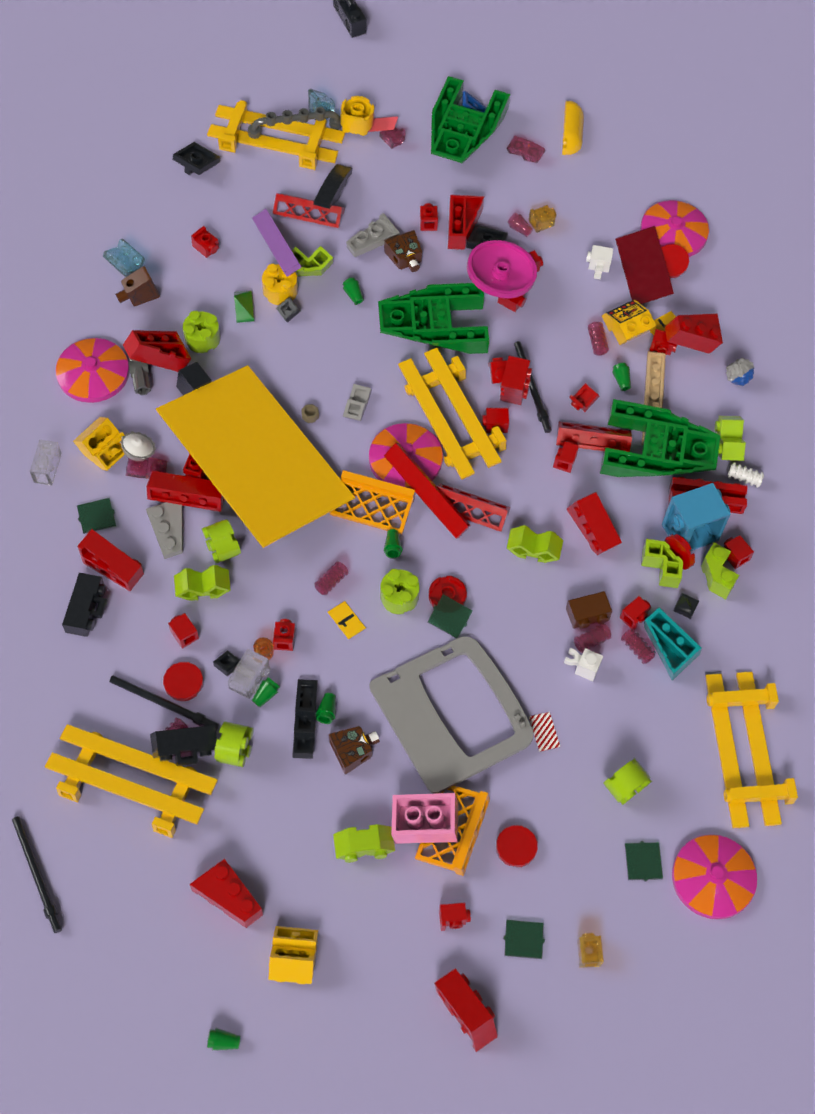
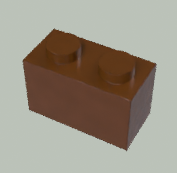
[566,591,612,629]

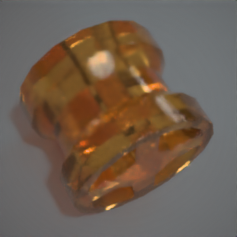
[253,637,274,662]

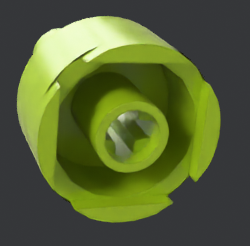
[183,311,220,353]
[201,519,241,564]
[380,569,419,614]
[214,721,254,767]
[603,758,652,805]

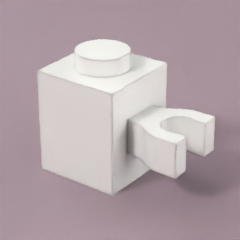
[586,245,613,280]
[564,648,603,682]

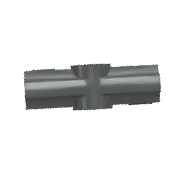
[128,358,151,395]

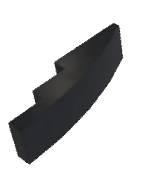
[313,164,352,209]
[292,679,318,759]

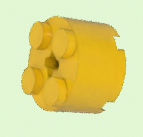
[340,96,374,136]
[262,264,298,305]

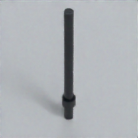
[514,341,552,433]
[109,675,219,730]
[12,816,62,933]

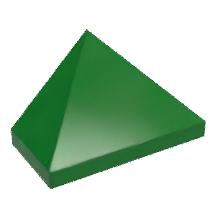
[234,291,254,323]

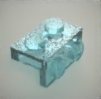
[103,239,145,277]

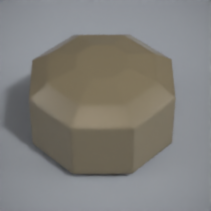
[301,404,319,423]

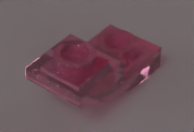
[506,136,546,163]
[125,457,167,479]

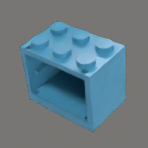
[662,483,731,551]

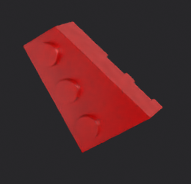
[448,195,484,250]
[665,313,723,354]
[123,330,191,372]
[500,356,532,405]
[566,492,622,555]
[77,529,144,591]
[189,859,263,928]
[434,968,498,1052]

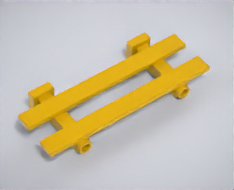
[207,100,345,170]
[398,348,507,480]
[705,672,798,828]
[45,724,218,838]

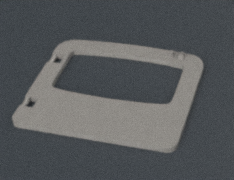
[369,637,533,794]

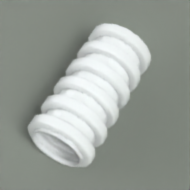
[728,462,764,488]

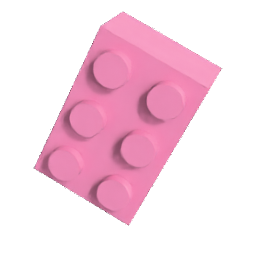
[391,793,458,844]

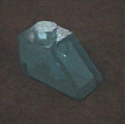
[308,89,335,121]

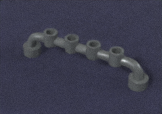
[248,106,342,139]

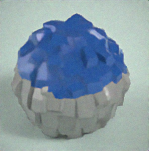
[726,358,755,386]

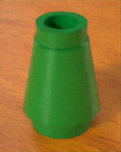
[343,277,364,305]
[612,363,631,391]
[384,529,403,558]
[251,677,280,708]
[316,693,336,724]
[207,1028,240,1051]

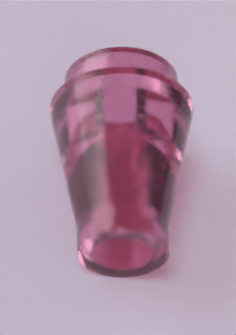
[507,213,533,237]

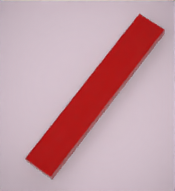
[384,443,471,539]

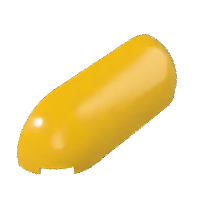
[562,100,584,155]

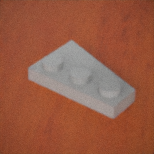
[346,213,400,257]
[146,502,183,559]

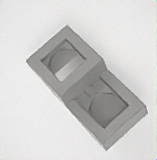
[343,384,372,421]

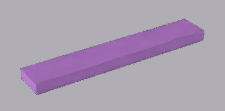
[252,209,301,276]

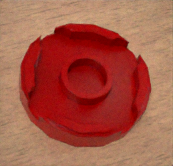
[661,244,689,278]
[664,534,695,570]
[429,576,467,613]
[163,662,203,701]
[496,825,538,867]

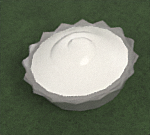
[120,431,156,461]

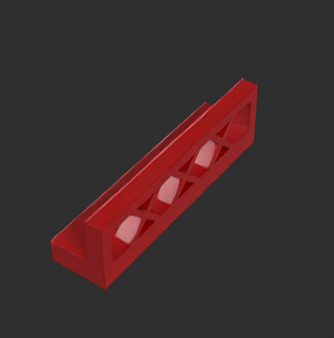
[273,193,345,228]
[556,421,632,452]
[437,483,511,532]

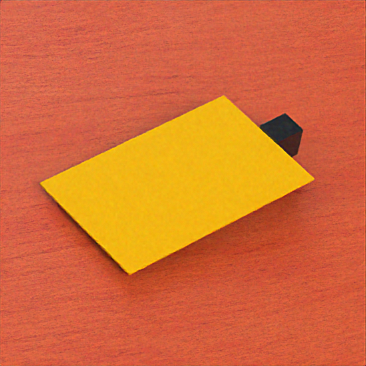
[155,362,355,548]

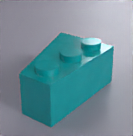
[644,607,702,680]

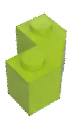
[292,246,333,276]
[715,415,746,461]
[506,525,563,563]
[641,539,683,588]
[701,542,739,600]
[174,565,231,601]
[333,824,395,863]

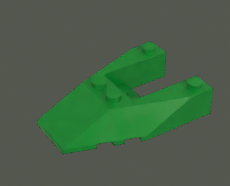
[431,76,510,163]
[378,283,489,354]
[600,399,721,477]

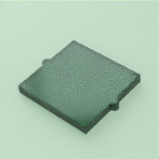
[77,498,116,534]
[428,594,472,639]
[624,841,663,882]
[503,920,545,959]

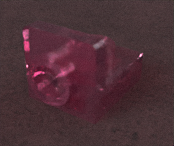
[380,127,405,149]

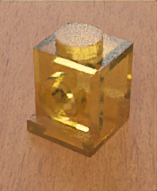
[528,205,557,233]
[577,933,604,968]

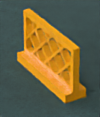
[330,470,415,535]
[415,786,490,876]

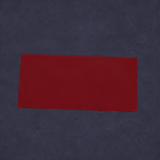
[615,226,674,304]

